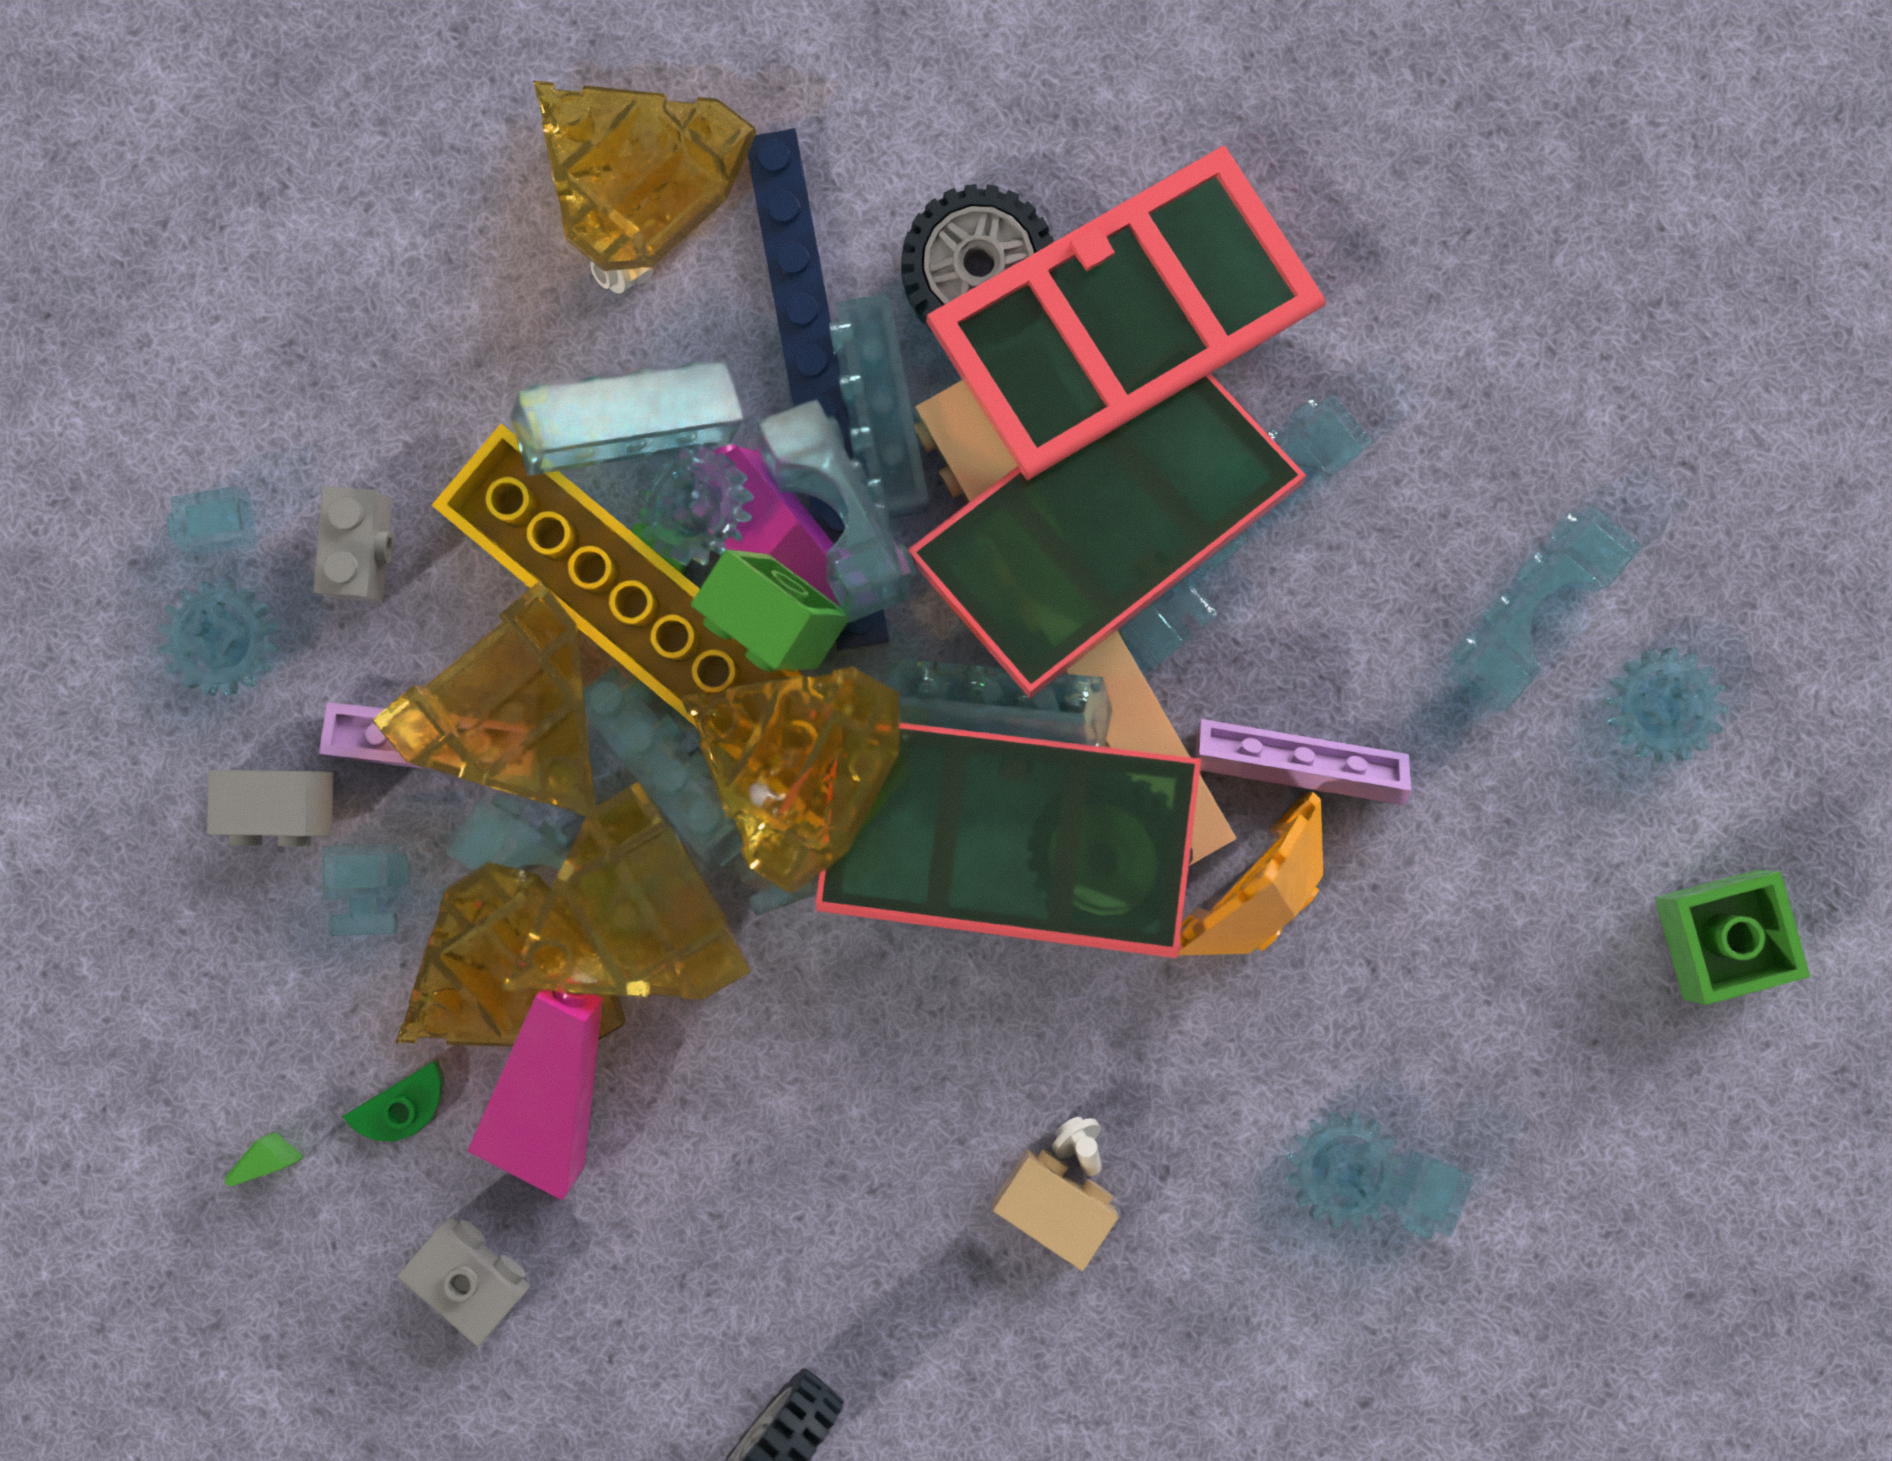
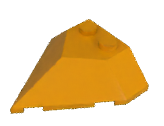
[1178,792,1323,955]

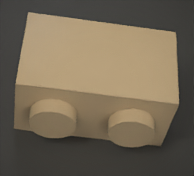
[992,1149,1119,1272]

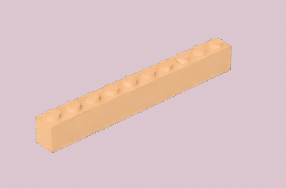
[912,380,1237,866]

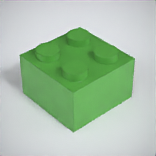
[690,549,852,673]
[1654,870,1811,1005]

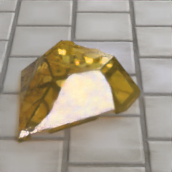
[533,80,756,271]
[372,581,597,819]
[680,666,899,894]
[501,781,751,1000]
[396,862,626,1047]

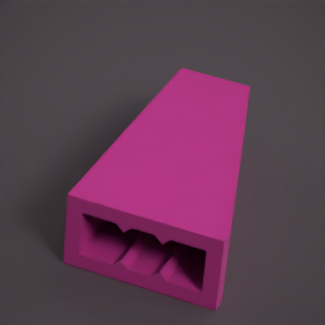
[693,444,877,614]
[467,974,603,1200]

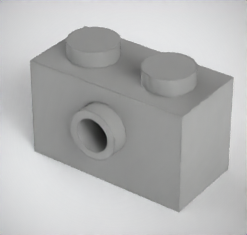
[313,486,394,603]
[207,770,334,846]
[397,1217,531,1347]

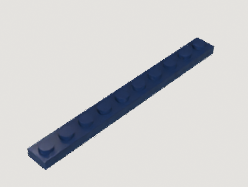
[744,128,890,651]

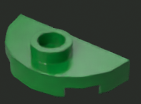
[342,1059,445,1142]

